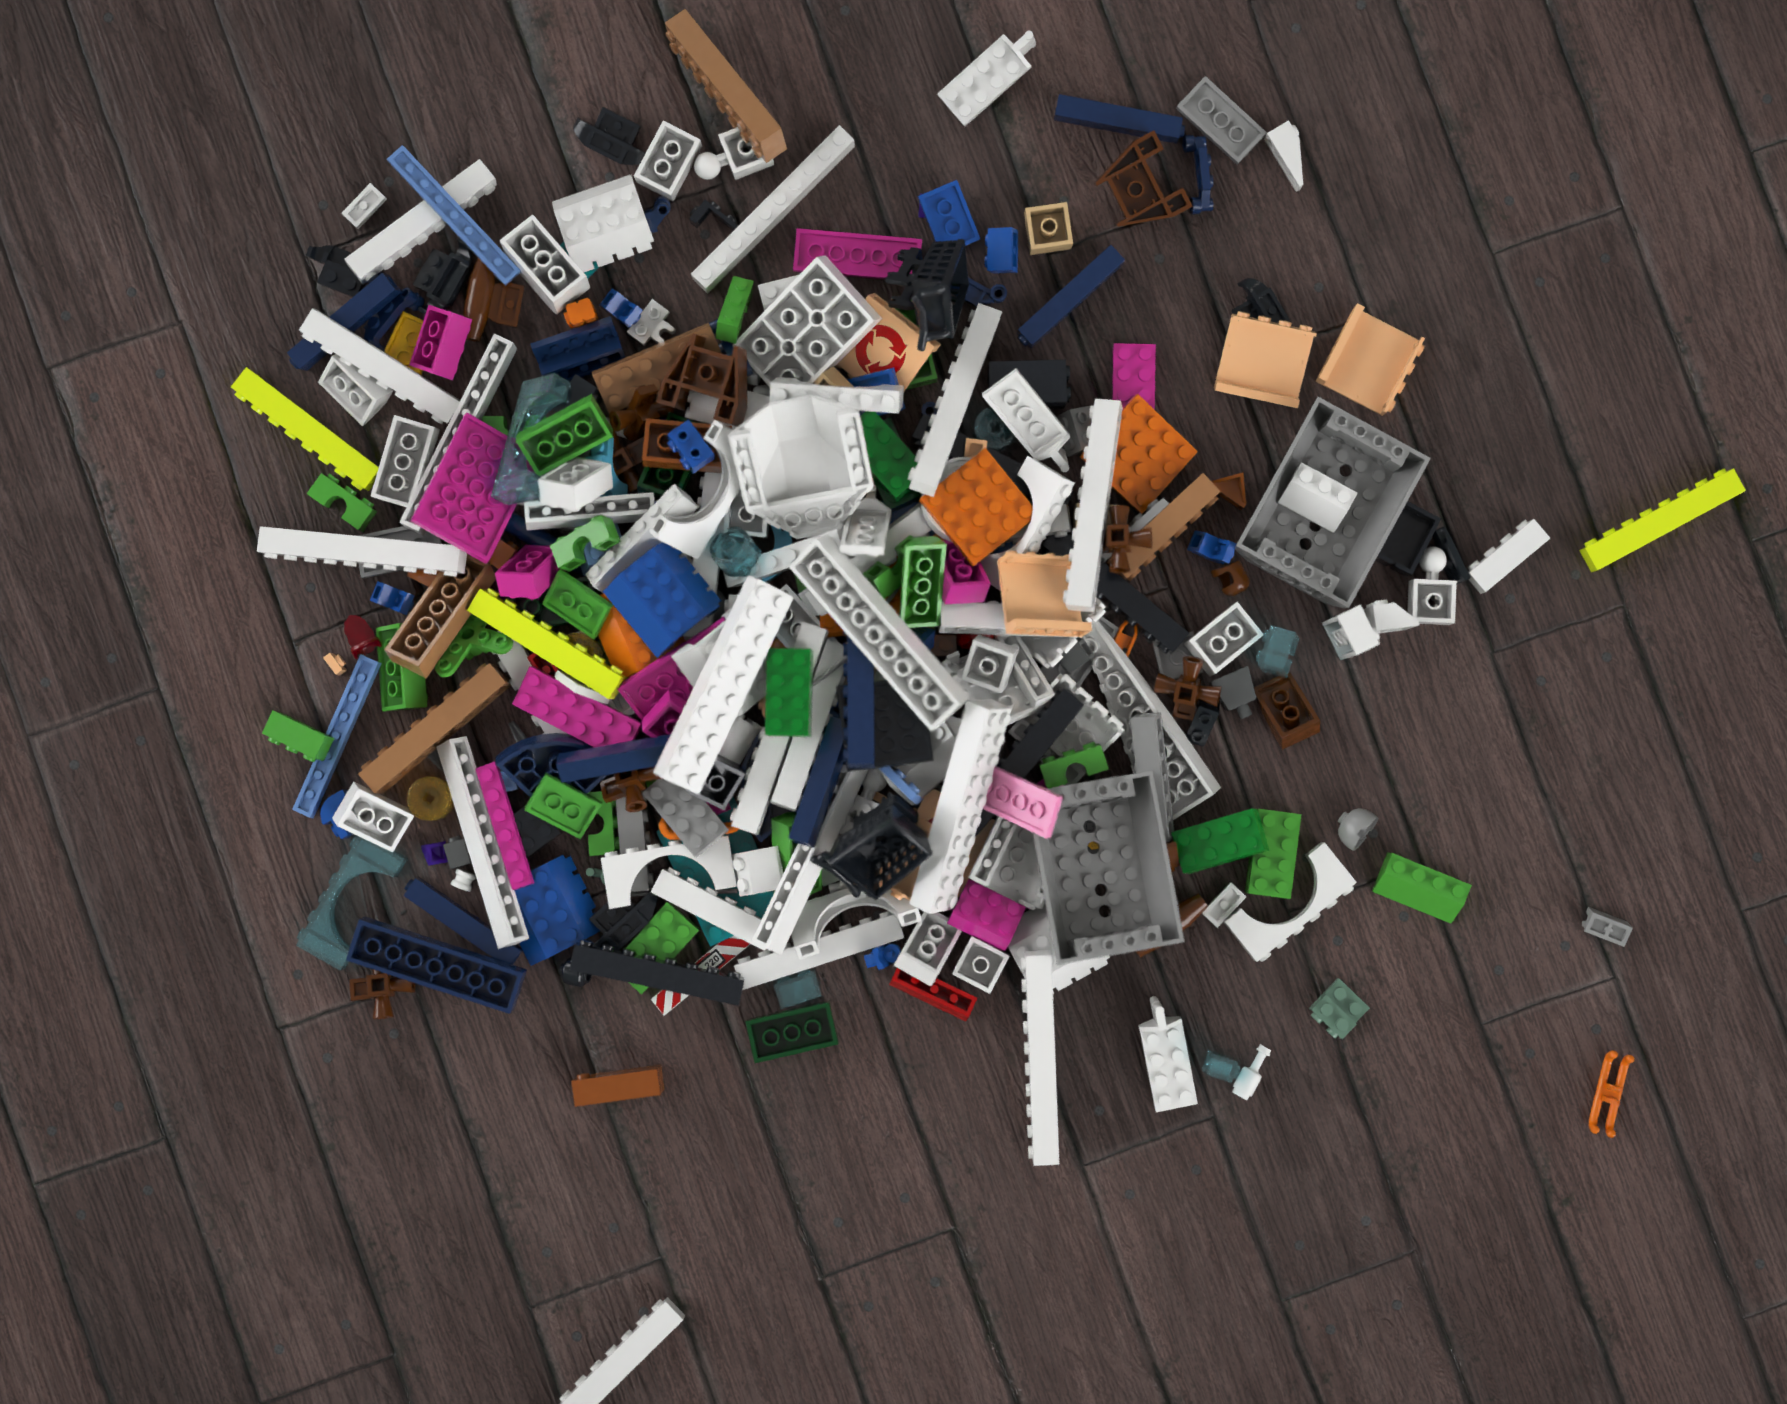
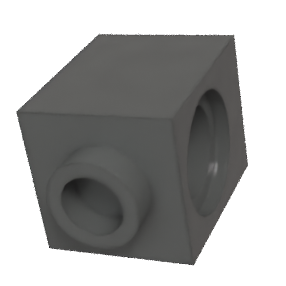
[1059,639,1095,673]
[443,836,472,869]

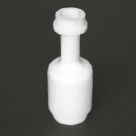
[1232,1045,1271,1100]

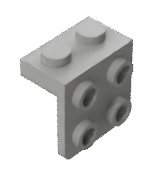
[1056,405,1094,457]

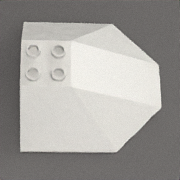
[728,395,874,539]

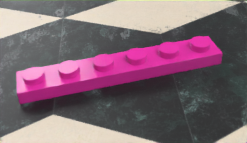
[475,762,534,890]

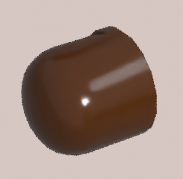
[1211,560,1250,596]

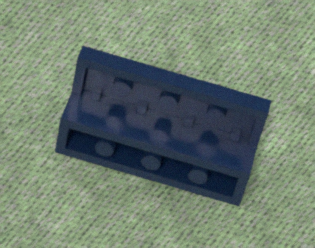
[531,316,626,389]

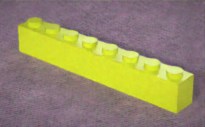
[231,367,379,491]
[1579,468,1746,572]
[467,588,627,700]

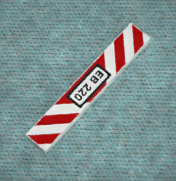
[651,935,750,1016]

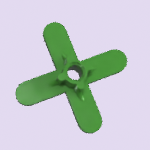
[435,596,513,677]

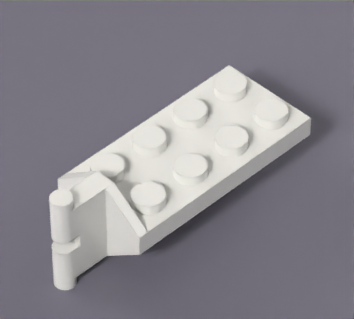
[937,31,1036,127]
[982,368,1070,472]
[840,485,892,557]
[1139,996,1198,1112]

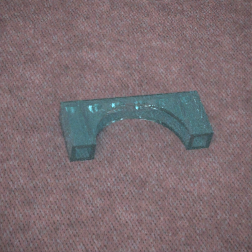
[491,373,570,505]
[296,835,408,971]

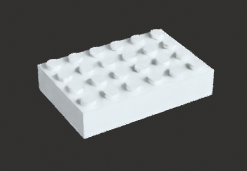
[732,255,882,387]

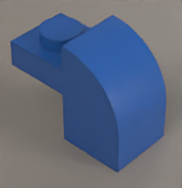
[599,289,643,328]
[1187,530,1236,564]
[370,581,415,615]
[320,789,353,839]

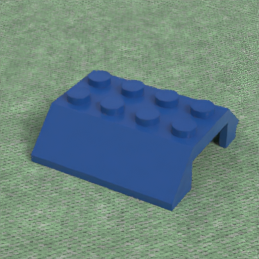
[603,542,722,658]
[514,855,600,966]

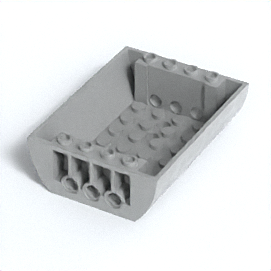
[1235,397,1431,608]
[1032,771,1184,965]

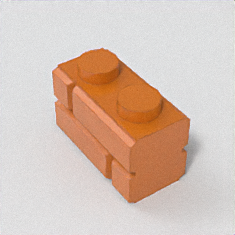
[564,298,599,329]

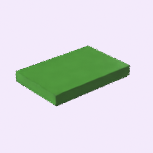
[542,569,613,640]
[524,773,602,840]

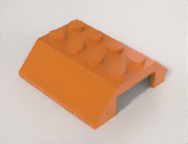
[598,593,687,679]

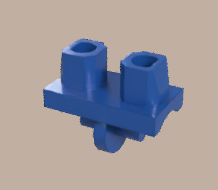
[864,943,901,970]

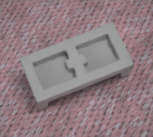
[1582,907,1633,947]

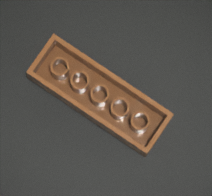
[592,323,722,414]
[1106,473,1221,581]
[384,554,496,678]

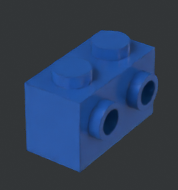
[985,227,1018,274]
[667,420,714,474]

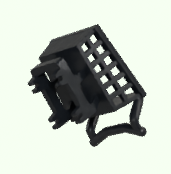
[885,239,969,352]
[811,793,932,900]

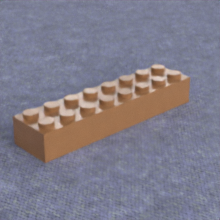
[665,9,787,163]
[358,663,511,794]

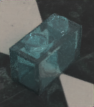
[774,969,822,1009]
[1202,1050,1240,1083]

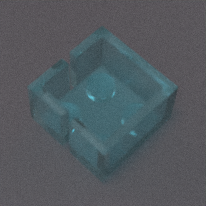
[1256,625,1300,678]

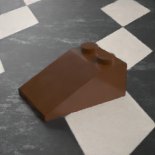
[1254,671,1320,750]

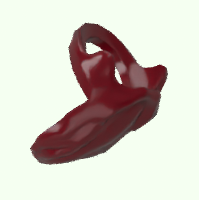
[344,615,382,659]

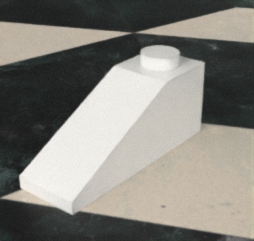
[1264,120,1303,192]

